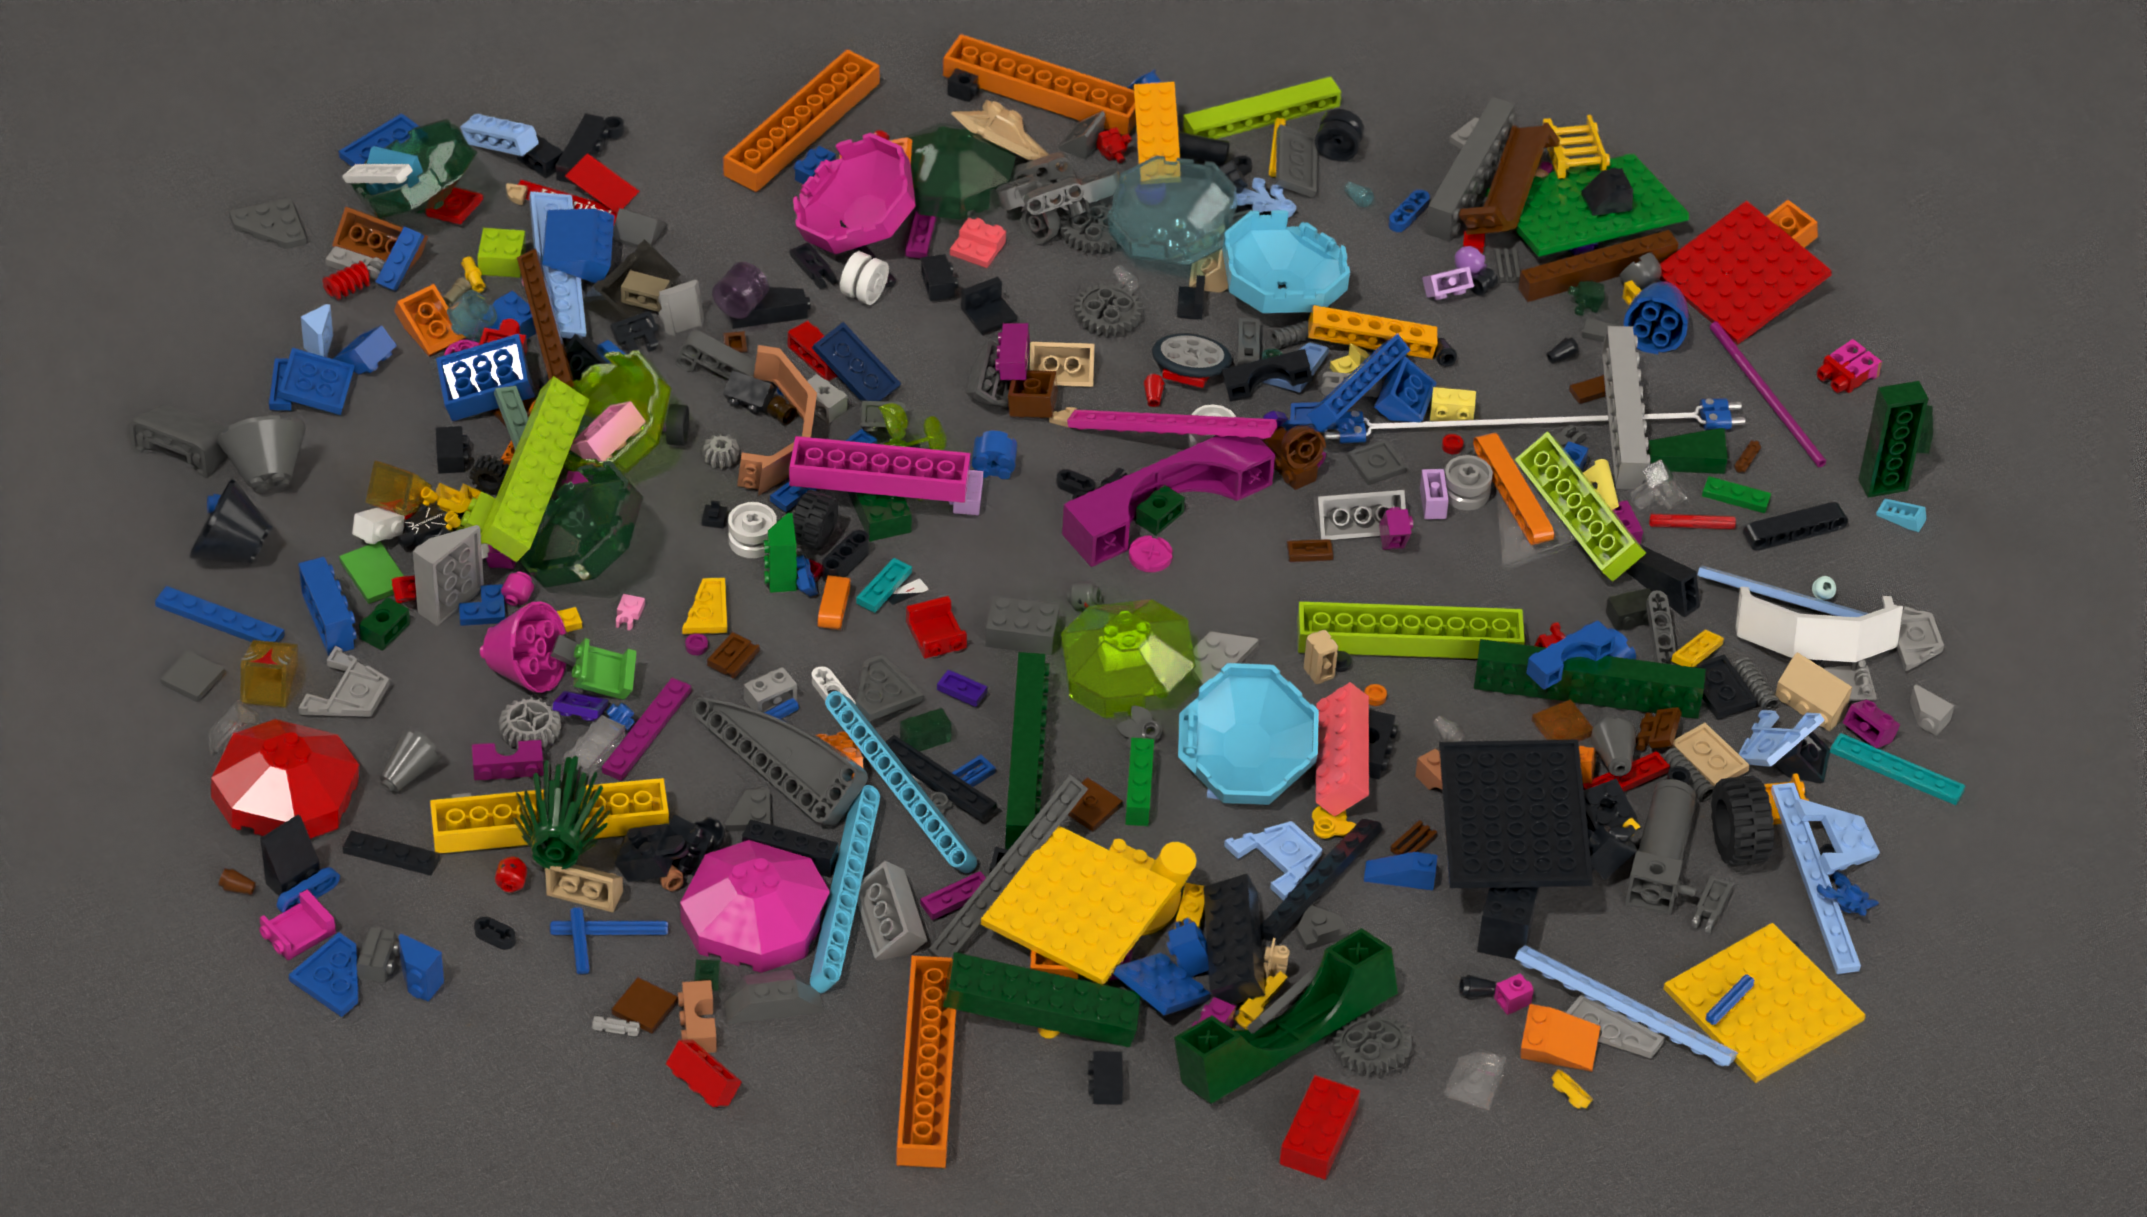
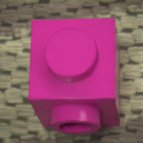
[1494,973,1534,1015]

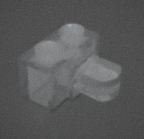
[1630,459,1687,510]

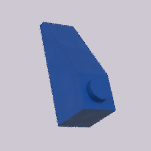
[1364,852,1438,891]

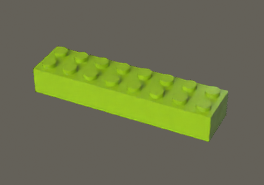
[1515,431,1646,582]

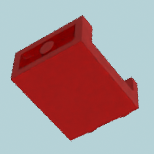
[906,596,967,659]

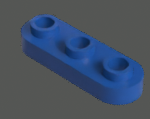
[276,867,340,913]

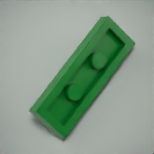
[1702,476,1771,514]

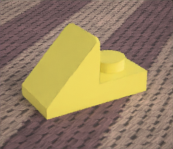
[1330,343,1370,374]

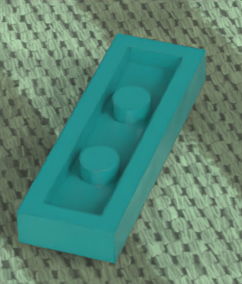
[856,558,912,613]

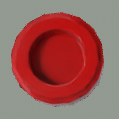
[1442,434,1464,454]

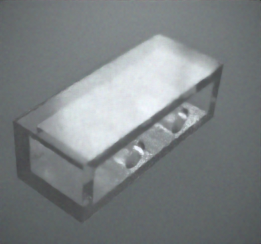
[562,715,625,785]

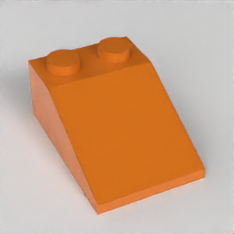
[394,284,466,356]
[1521,1004,1600,1072]

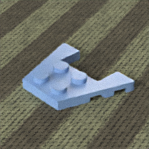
[1739,710,1824,766]
[1794,799,1880,875]
[1224,821,1322,901]

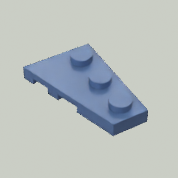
[1262,343,1329,392]

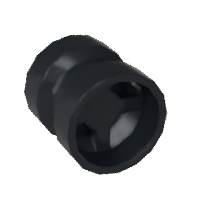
[1470,268,1498,296]

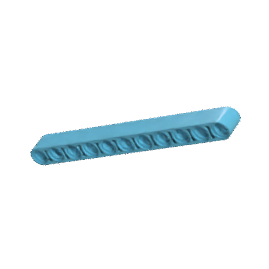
[825,691,977,873]
[810,785,880,993]

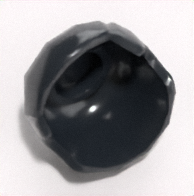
[694,817,725,854]

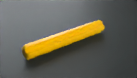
[1269,118,1286,177]

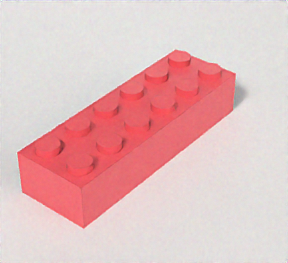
[1316,682,1369,817]

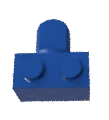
[1167,918,1209,977]

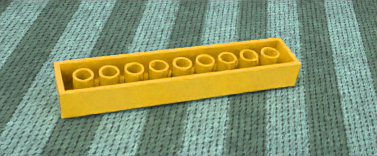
[430,778,669,853]

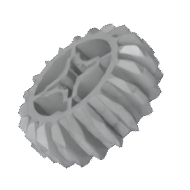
[499,697,561,749]

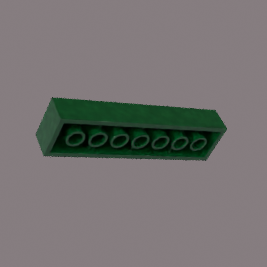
[943,952,1140,1048]

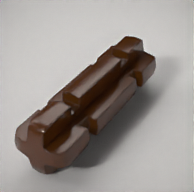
[1734,440,1761,473]

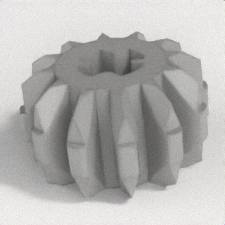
[702,434,740,470]

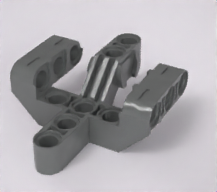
[996,152,1124,217]

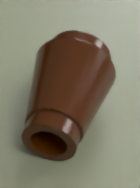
[219,868,256,895]

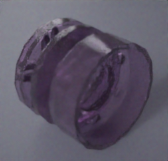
[712,261,769,319]

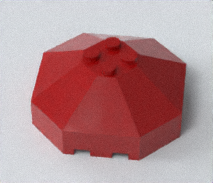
[211,719,359,838]

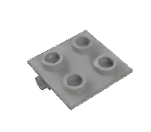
[1823,659,1877,701]

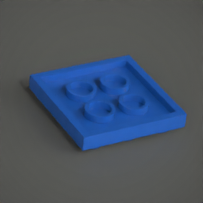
[277,348,355,415]
[1114,953,1211,1015]

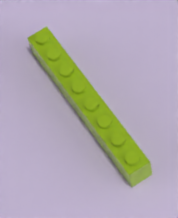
[1183,76,1341,139]

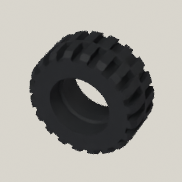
[1711,776,1774,866]

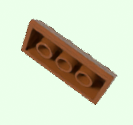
[332,207,428,273]

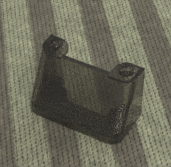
[583,239,681,322]

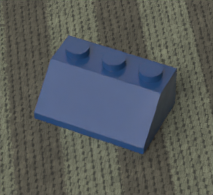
[1374,356,1437,423]

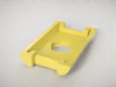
[1583,459,1619,509]

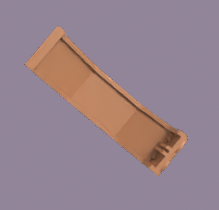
[737,345,817,496]

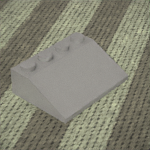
[413,525,484,626]

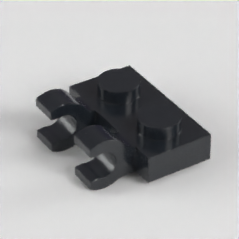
[610,311,659,358]

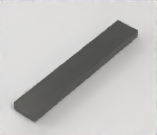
[1246,959,1322,1034]

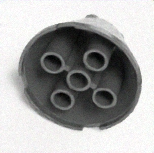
[217,415,306,493]

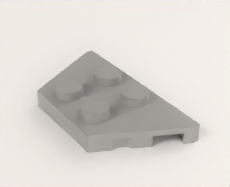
[1883,605,1944,671]
[1184,631,1259,685]

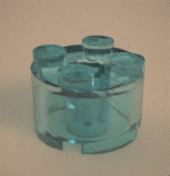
[447,290,497,341]

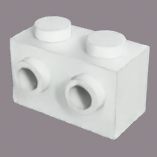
[352,505,405,544]

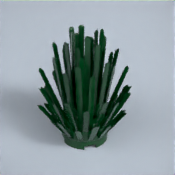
[513,756,611,870]

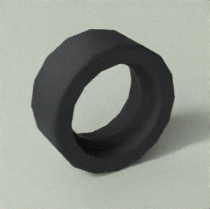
[666,404,690,446]

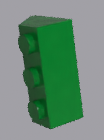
[764,513,797,593]

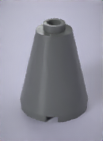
[1591,717,1636,776]
[380,728,442,792]

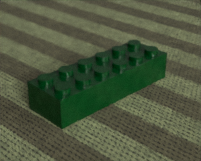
[1858,381,1929,498]

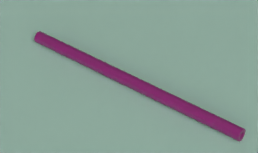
[1709,322,1827,467]

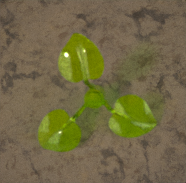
[878,403,947,501]

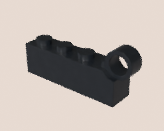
[556,113,624,185]

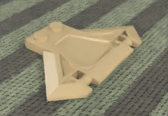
[951,100,1059,166]

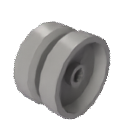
[1445,455,1493,511]

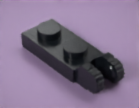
[790,242,837,289]

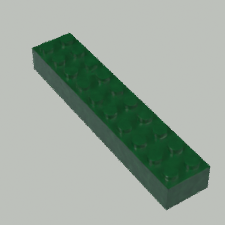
[1474,639,1706,719]
[1005,652,1050,850]

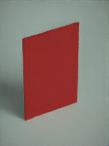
[565,153,640,214]

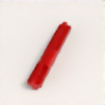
[1649,514,1736,529]

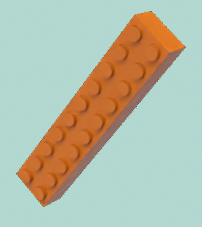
[943,34,1136,135]
[723,49,880,192]
[896,956,956,1168]

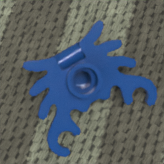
[1816,871,1879,916]

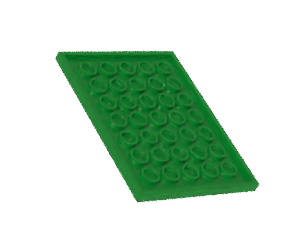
[1486,154,1689,257]

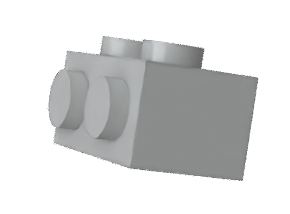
[744,667,797,713]

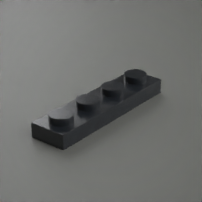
[342,830,440,876]

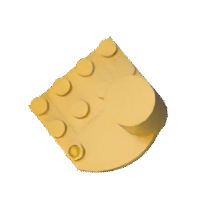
[1109,839,1197,936]

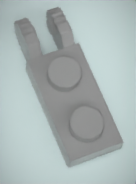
[325,246,385,280]

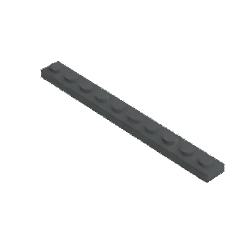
[927,774,1088,958]

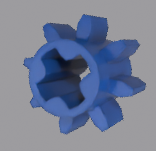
[607,702,635,731]

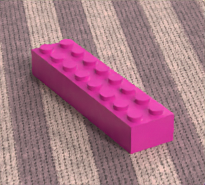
[789,436,970,503]

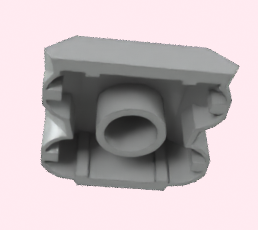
[658,280,704,336]

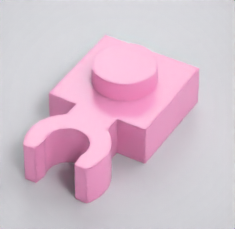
[616,594,645,630]

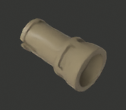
[443,277,471,308]

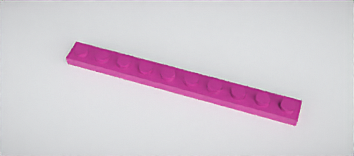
[1067,410,1277,439]

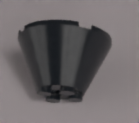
[189,478,272,564]

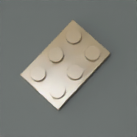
[1669,723,1750,786]

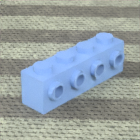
[460,114,539,156]

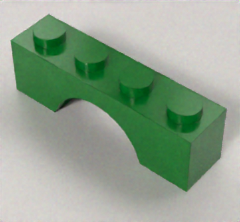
[1125,737,1154,826]

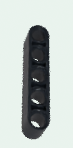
[1743,502,1849,551]

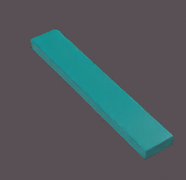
[1830,733,1966,805]

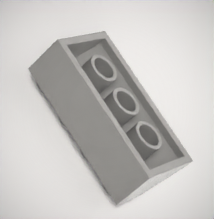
[1313,490,1406,540]
[857,861,927,960]

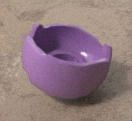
[1455,246,1487,276]

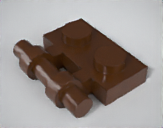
[1636,707,1681,751]

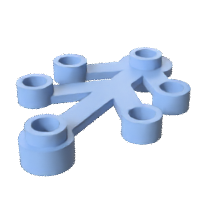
[1232,178,1296,217]

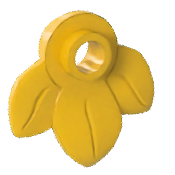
[1312,806,1356,839]

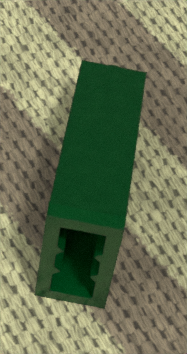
[1646,428,1728,474]

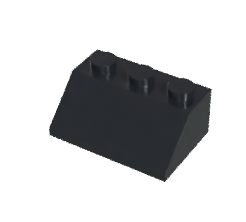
[565,334,629,405]

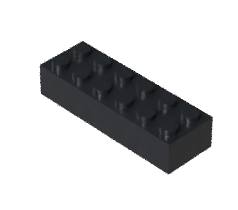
[1204,874,1265,1005]

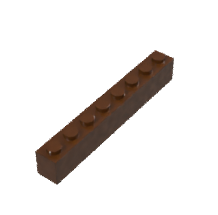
[1518,230,1679,302]

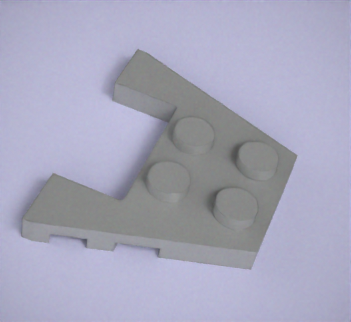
[298,646,390,717]

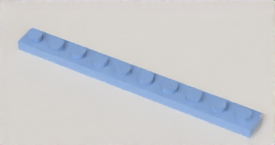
[1771,783,1861,974]
[1515,945,1738,1066]

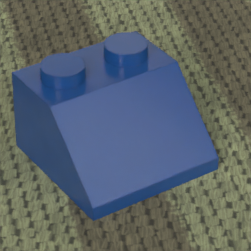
[480,290,537,339]
[333,325,397,374]
[398,934,444,1002]

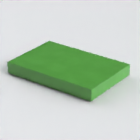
[339,541,403,604]

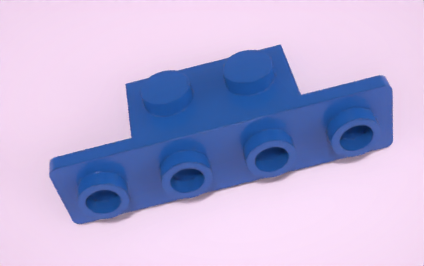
[1281,402,1355,432]

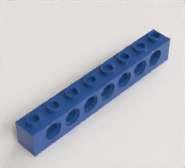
[1307,333,1410,432]

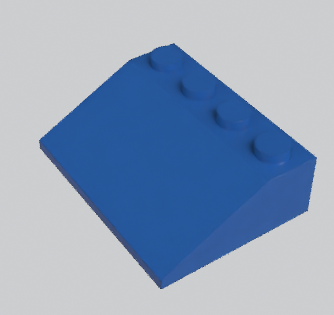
[542,209,614,285]
[436,334,535,421]

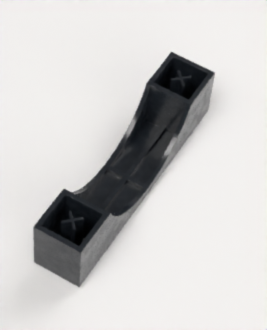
[1477,887,1540,961]

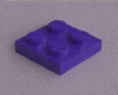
[552,691,608,721]

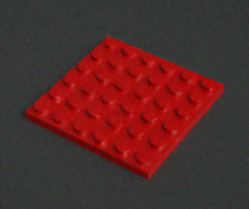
[1660,200,1832,345]

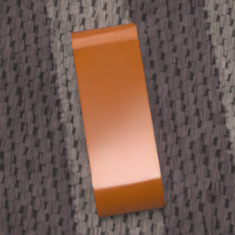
[818,575,851,630]

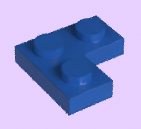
[459,584,505,626]

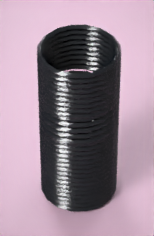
[1178,131,1230,166]

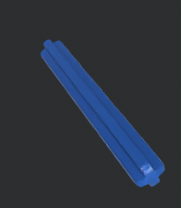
[550,921,668,935]

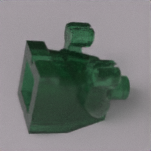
[1568,281,1605,316]

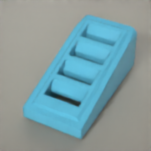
[1876,499,1926,532]

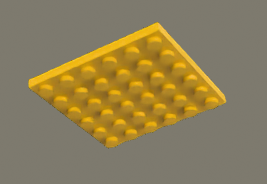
[981,826,1177,985]
[1663,922,1865,1083]

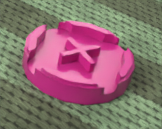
[1129,536,1172,572]

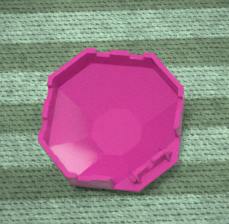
[793,133,916,255]
[680,840,830,973]

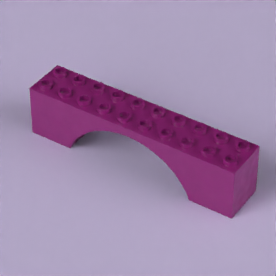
[1062,435,1275,567]

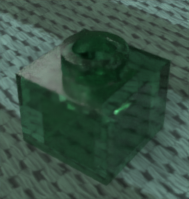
[694,959,720,991]

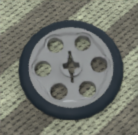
[1152,333,1232,378]

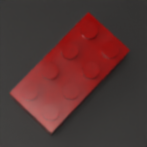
[1279,1075,1360,1180]

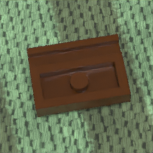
[707,632,760,679]

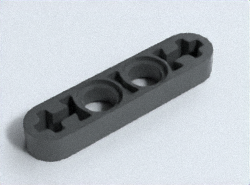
[1646,590,1677,665]

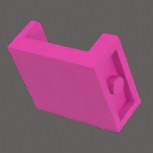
[259,890,336,961]

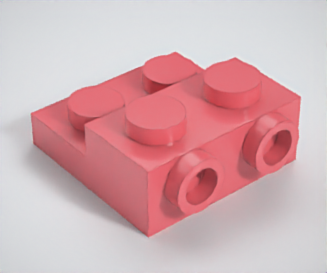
[950,218,1006,268]

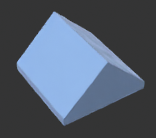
[301,304,333,357]

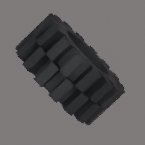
[470,455,509,496]

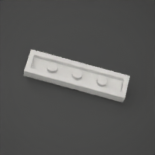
[342,164,413,184]

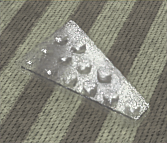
[1495,454,1578,571]

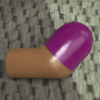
[1535,161,1553,177]

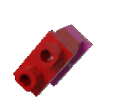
[1817,339,1882,394]

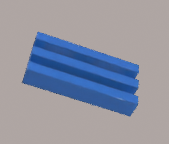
[952,755,996,787]

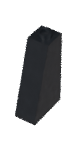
[724,284,811,329]
[1625,544,1700,617]

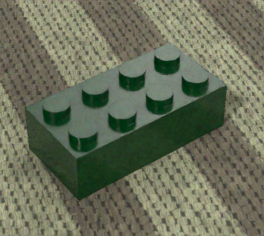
[847,491,912,542]

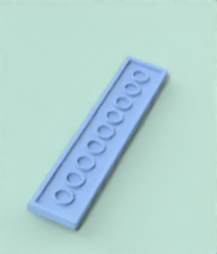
[529,192,586,339]

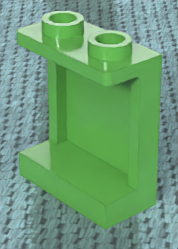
[571,638,636,700]

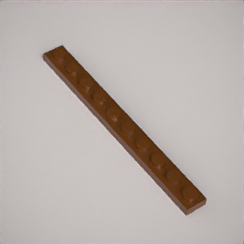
[517,248,575,387]

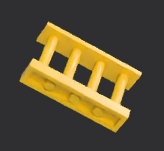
[1543,115,1610,178]

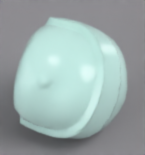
[1812,576,1836,600]

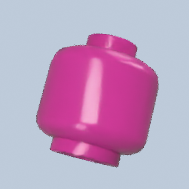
[501,571,534,606]

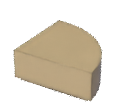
[506,183,527,205]
[1049,407,1077,427]

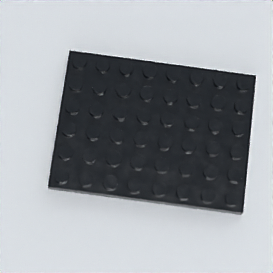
[1439,739,1593,889]

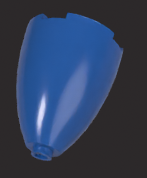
[1624,282,1689,355]

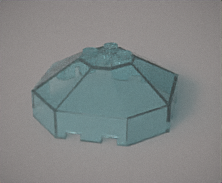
[1107,155,1238,266]

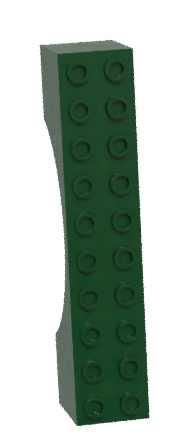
[1174,928,1398,1104]

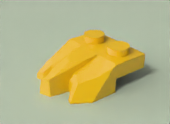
[436,483,481,513]

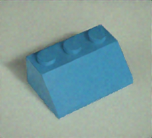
[366,146,430,204]

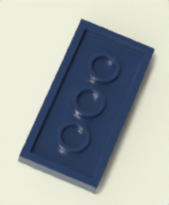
[812,322,901,401]

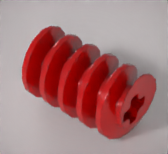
[322,261,370,300]

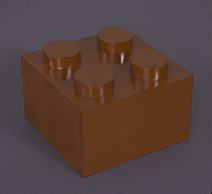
[1008,370,1058,418]

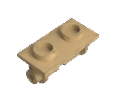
[1263,938,1290,981]

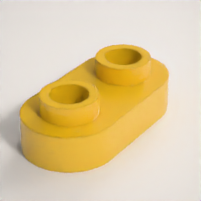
[1551,1069,1592,1109]

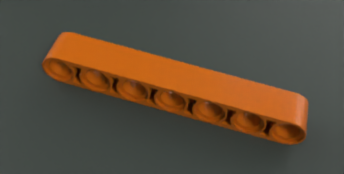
[1473,432,1554,545]

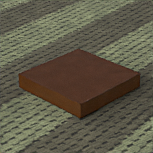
[611,977,678,1034]

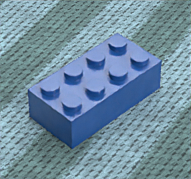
[298,557,357,656]

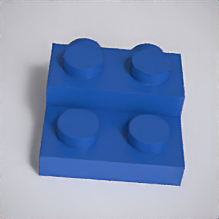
[794,146,836,184]

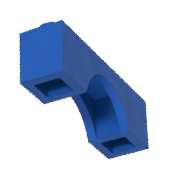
[1526,620,1616,690]

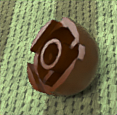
[1281,425,1326,470]

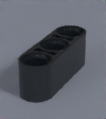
[822,530,869,583]

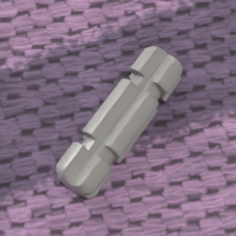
[592,1016,640,1036]

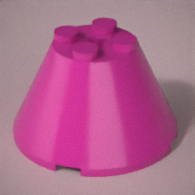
[480,602,566,693]

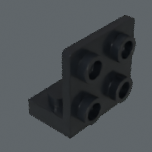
[961,276,1018,334]

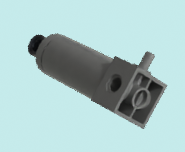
[1625,766,1697,915]

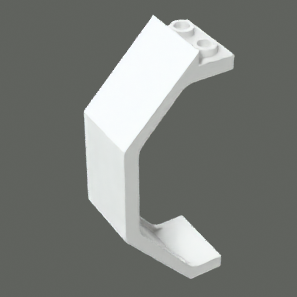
[1735,587,1903,662]

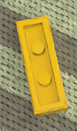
[1671,629,1724,667]

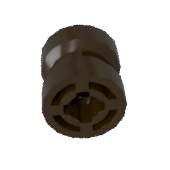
[767,396,797,425]

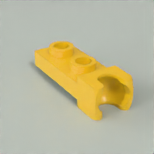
[1174,883,1205,929]
[1234,971,1288,1029]

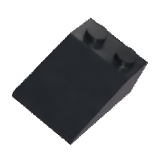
[260,814,320,896]

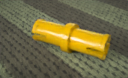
[461,257,486,293]

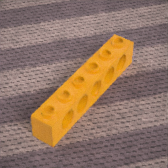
[1308,305,1437,359]

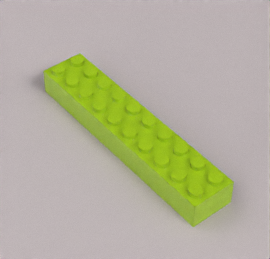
[481,376,589,562]
[1297,601,1525,659]

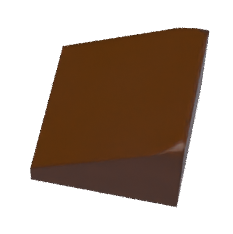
[723,331,747,353]

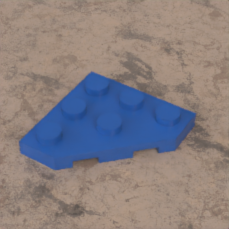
[289,932,358,1017]

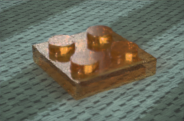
[1532,699,1593,742]

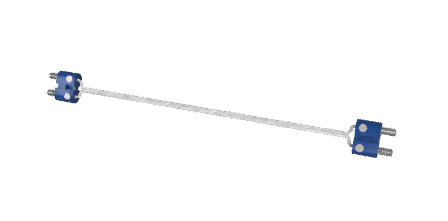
[1324,398,1745,443]

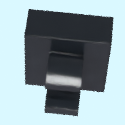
[702,500,727,529]

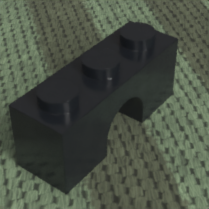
[1369,710,1398,780]

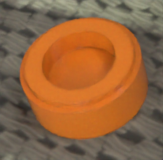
[1364,684,1387,706]

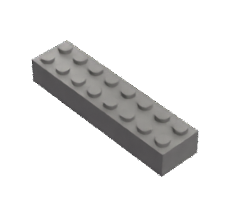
[1602,326,1650,489]

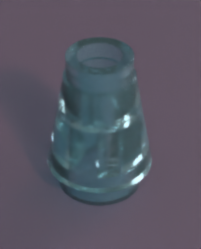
[1344,182,1374,207]

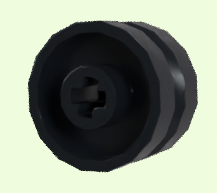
[1314,109,1364,162]

